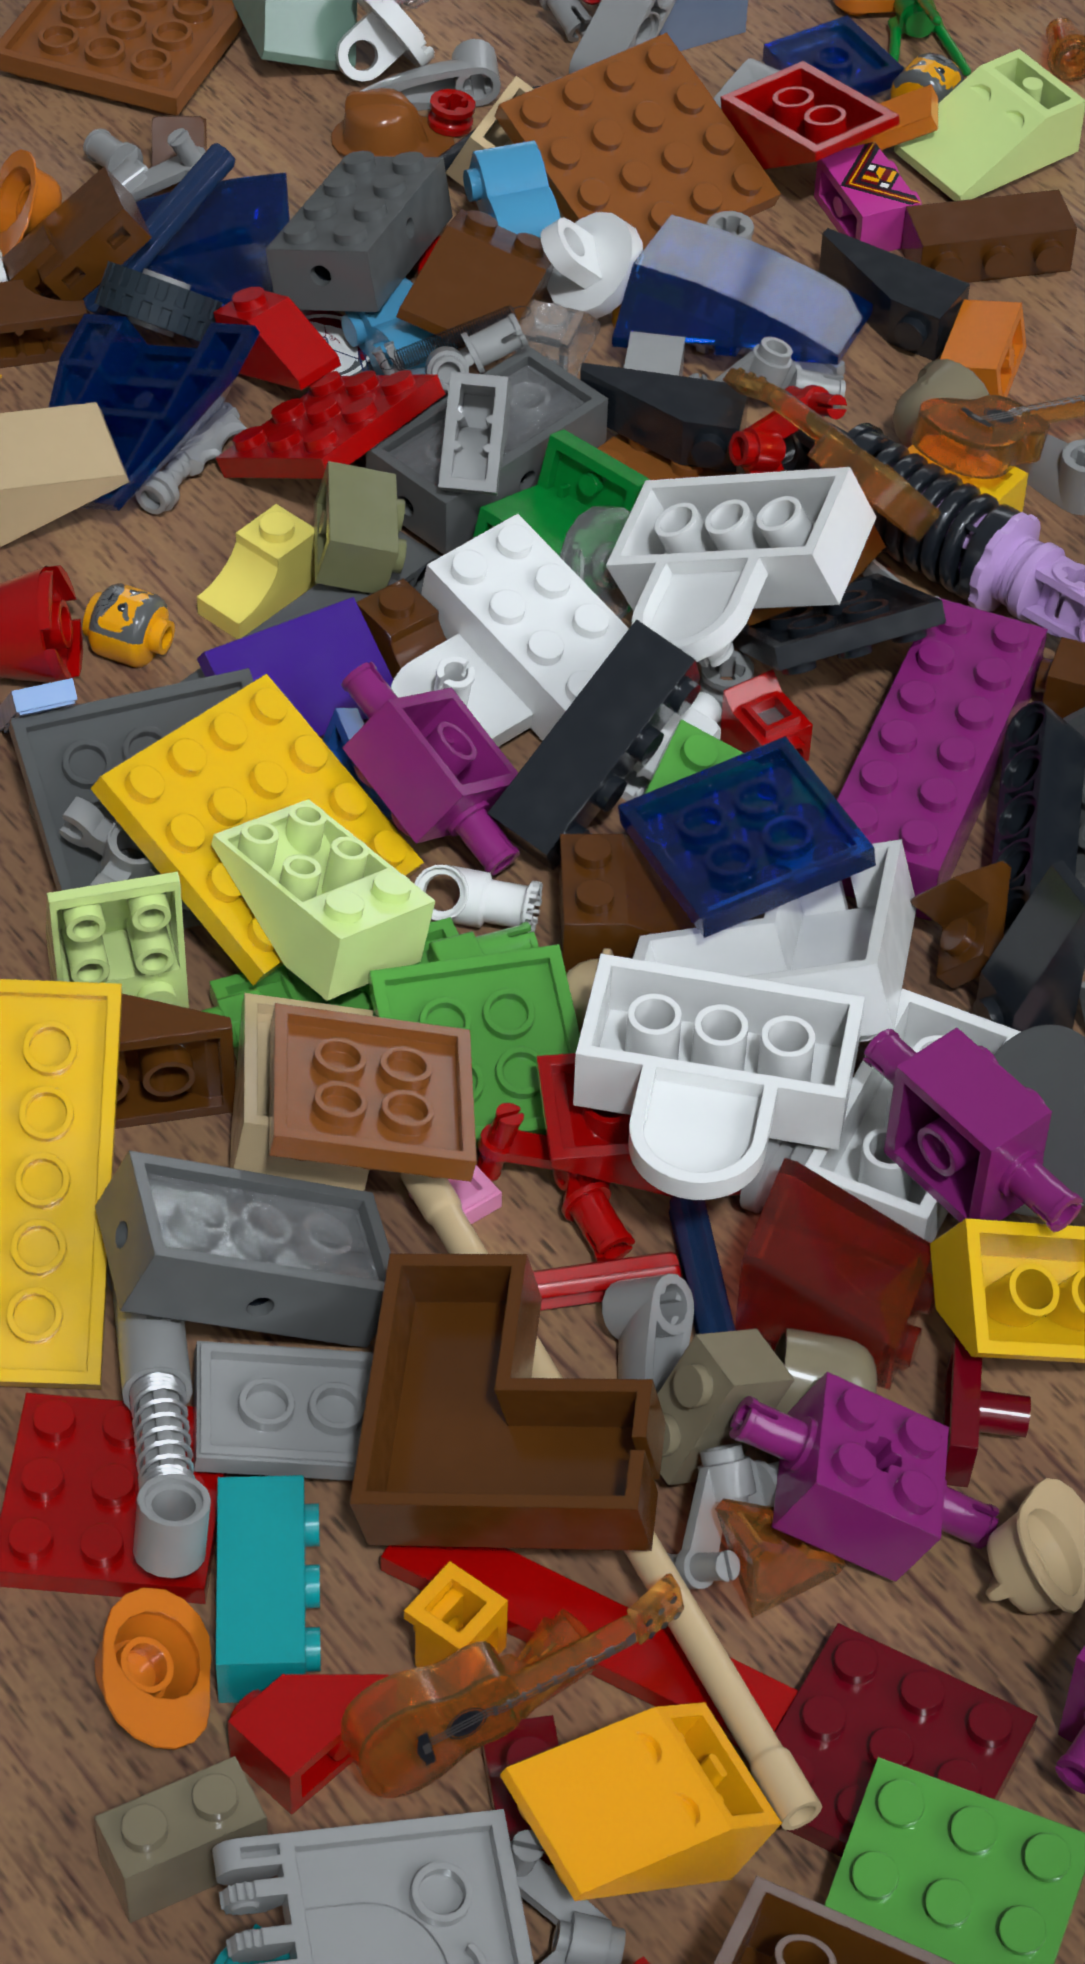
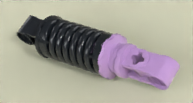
[781,419,1085,642]

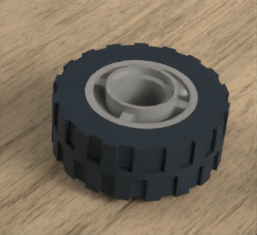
[94,261,223,345]

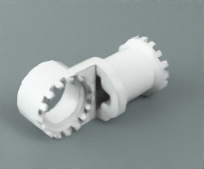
[415,865,543,933]

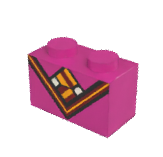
[814,142,922,252]

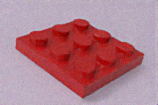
[216,370,445,479]
[0,1393,227,1604]

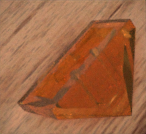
[715,1498,847,1618]

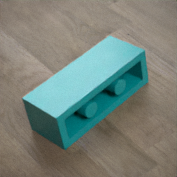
[216,1475,321,1703]

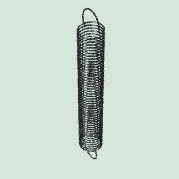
[380,305,531,371]

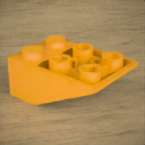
[500,1702,782,1901]

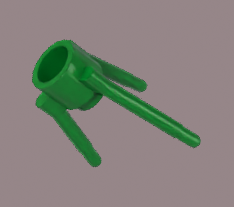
[887,0,971,77]

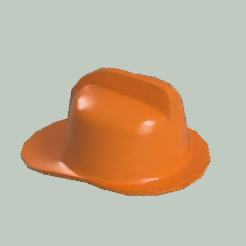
[0,149,62,264]
[94,1588,212,1750]

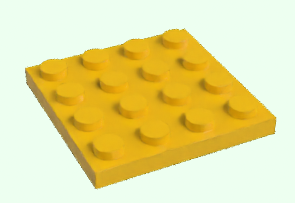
[91,674,424,986]

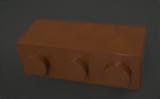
[901,189,1077,283]

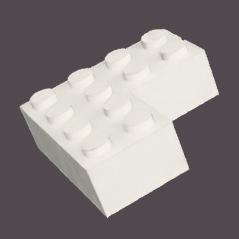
[633,839,916,1042]

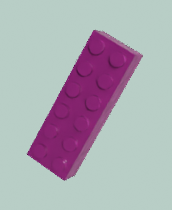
[818,597,1048,921]

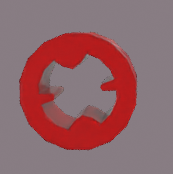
[427,89,476,137]

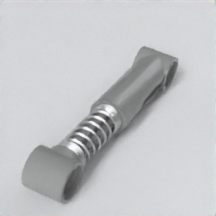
[107,1264,211,1578]

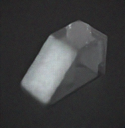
[515,300,601,377]

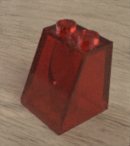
[735,1158,935,1390]

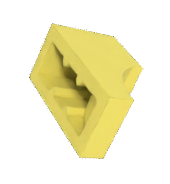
[197,504,317,639]

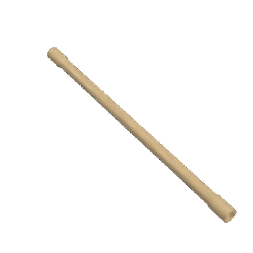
[401,1173,822,1830]

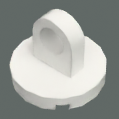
[335,0,435,82]
[540,212,643,320]

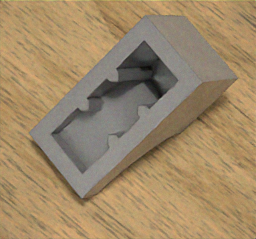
[438,371,512,496]

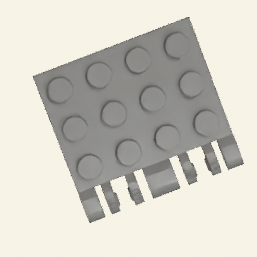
[212,1809,534,1964]

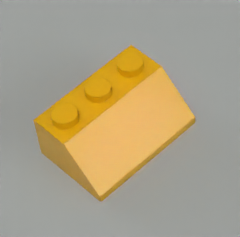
[930,1218,1085,1363]

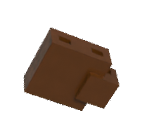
[2,166,152,301]

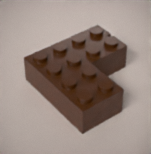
[350,1253,666,1551]

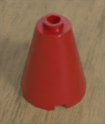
[0,565,83,683]

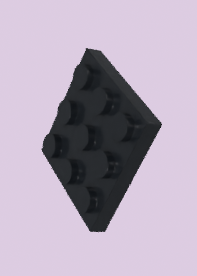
[732,573,946,675]

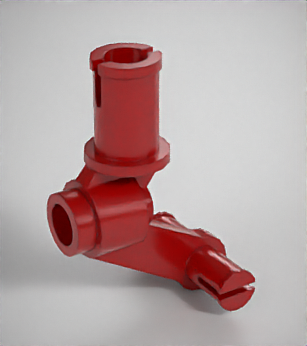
[729,385,847,474]
[476,1103,635,1262]

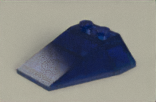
[48,314,260,511]

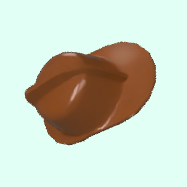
[331,88,454,157]

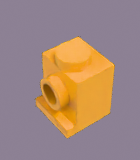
[404,1561,508,1697]

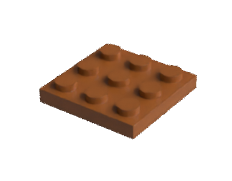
[269,1003,477,1182]

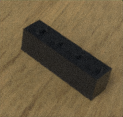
[488,619,701,871]

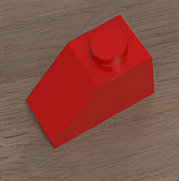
[213,287,341,390]
[227,1674,399,1815]

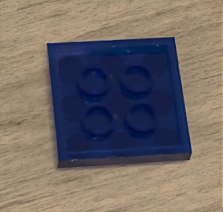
[618,736,876,938]

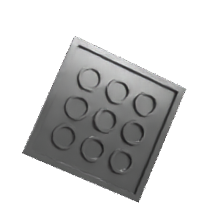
[9,668,253,929]

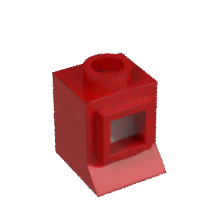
[720,669,813,773]

